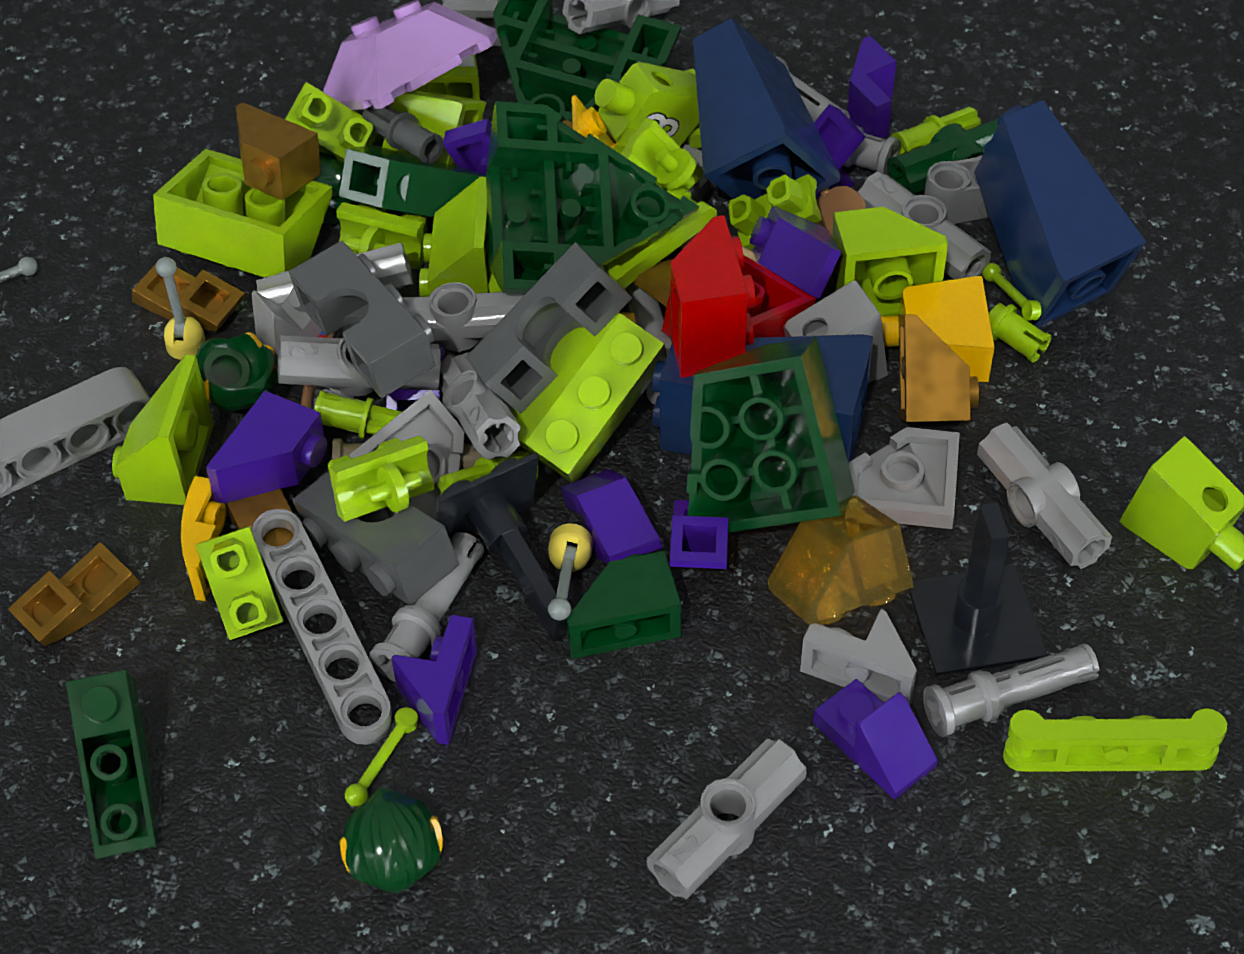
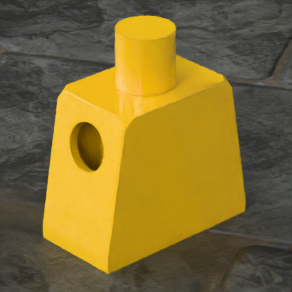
[881,276,994,382]

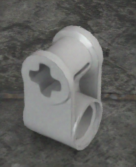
[924,155,990,225]

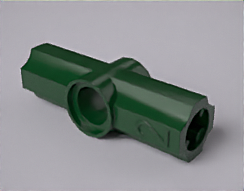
[887,118,999,194]

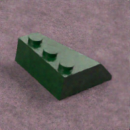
[686,336,855,532]

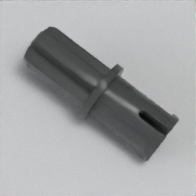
[362,105,444,163]

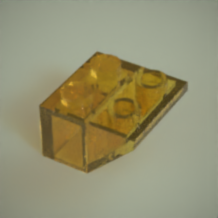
[768,495,914,625]

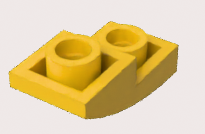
[181,476,226,602]

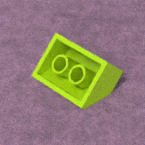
[153,149,332,277]
[512,312,667,483]

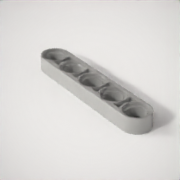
[252,509,392,745]

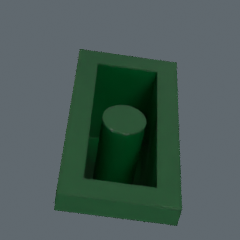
[567,551,681,659]

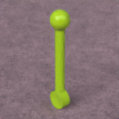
[982,263,1041,321]
[344,707,418,807]

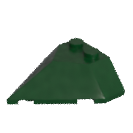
[493,0,681,122]
[486,101,700,294]

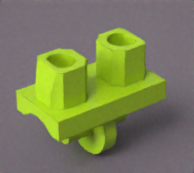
[285,82,378,162]
[614,118,704,191]
[728,174,822,250]
[336,202,427,270]
[328,435,434,522]
[195,525,284,640]

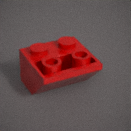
[670,215,756,378]

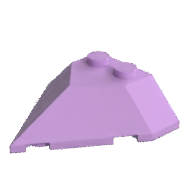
[323,0,498,110]

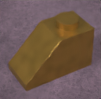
[236,102,320,200]
[899,314,979,422]

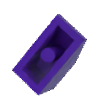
[750,206,841,299]
[206,391,327,504]

